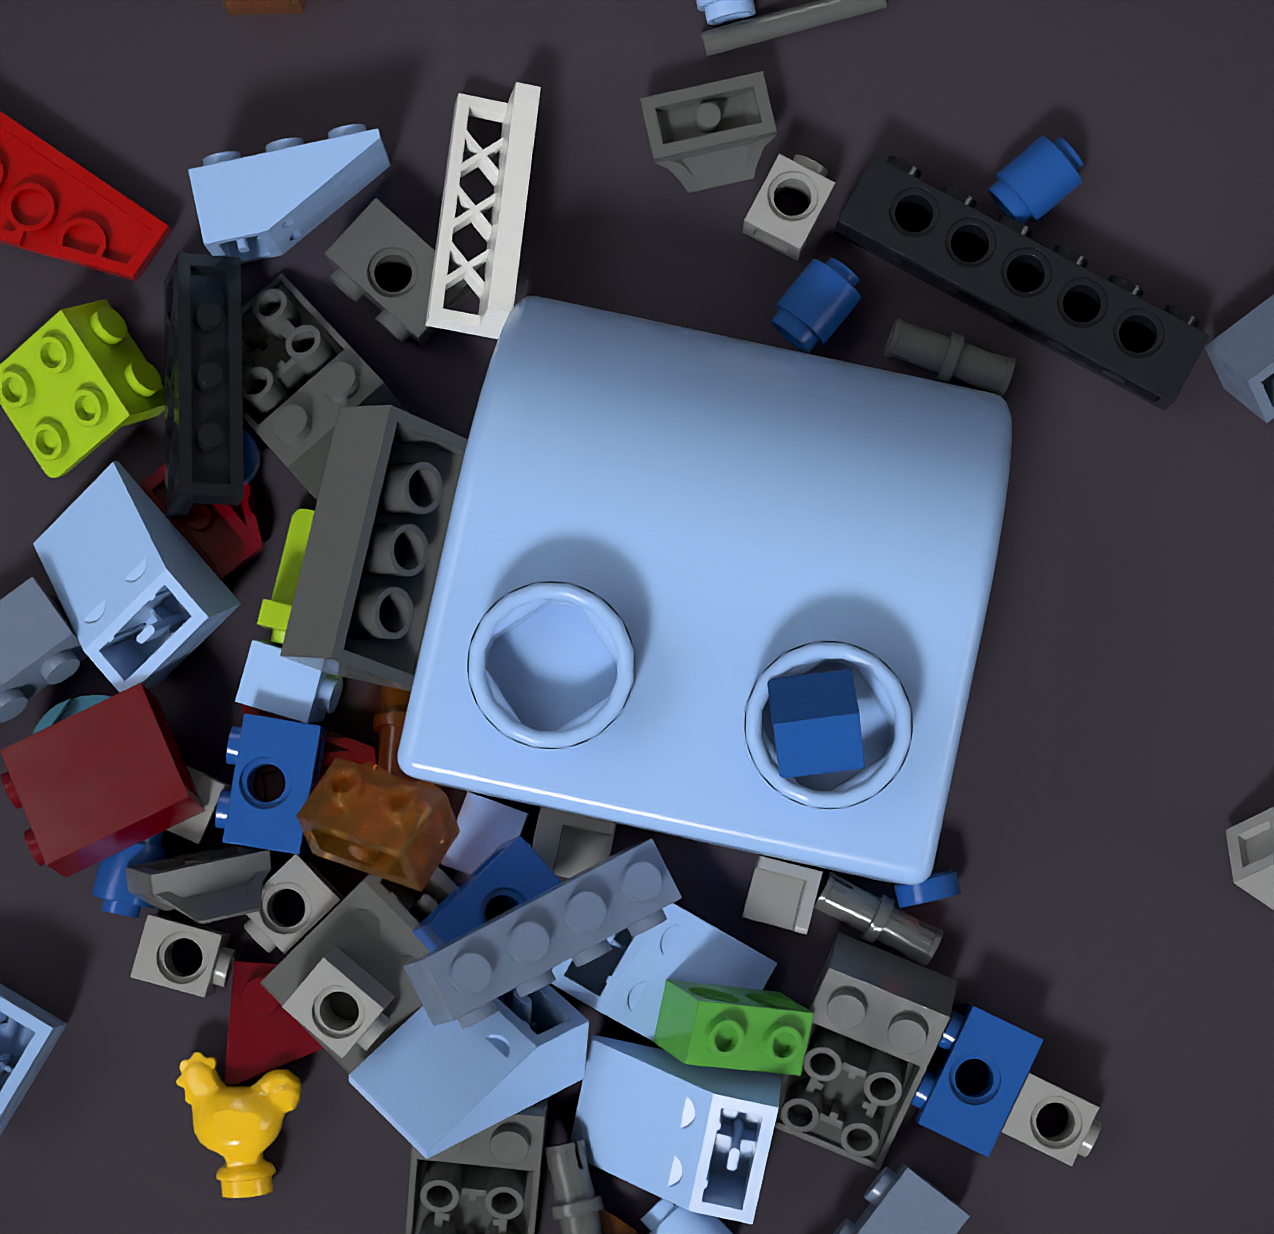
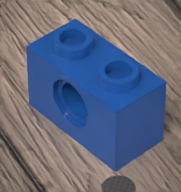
[215,713,328,855]
[412,836,562,951]
[910,1003,1043,1157]

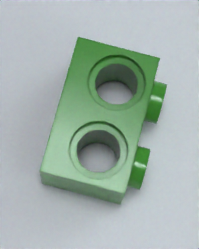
[653,979,814,1076]

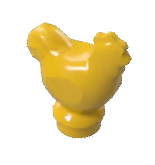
[176,1052,302,1198]

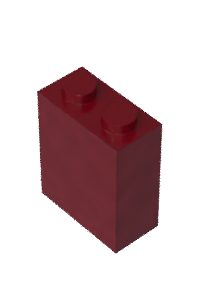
[0,683,206,878]

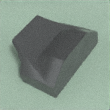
[640,71,777,193]
[125,844,271,924]

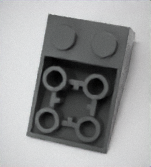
[241,273,408,500]
[260,836,491,1074]
[774,932,957,1170]
[405,1097,549,1234]

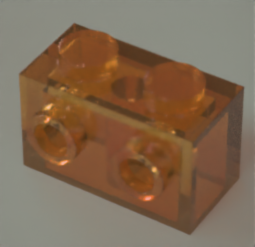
[296,757,460,892]

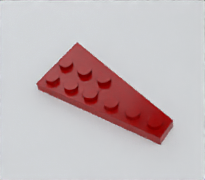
[0,111,173,282]

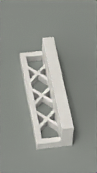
[425,82,541,339]

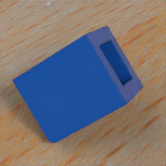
[767,669,865,778]

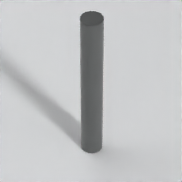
[700,0,887,57]

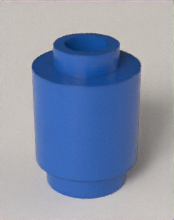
[987,135,1083,224]
[770,257,861,354]
[91,831,168,918]

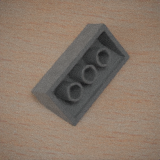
[280,405,468,691]

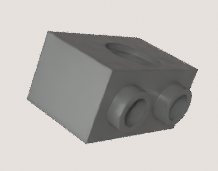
[324,198,473,348]

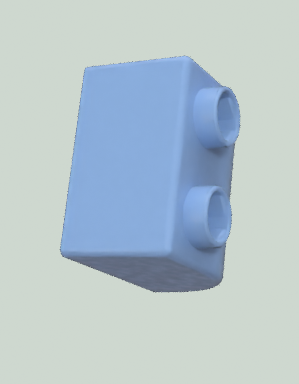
[397,296,1012,885]

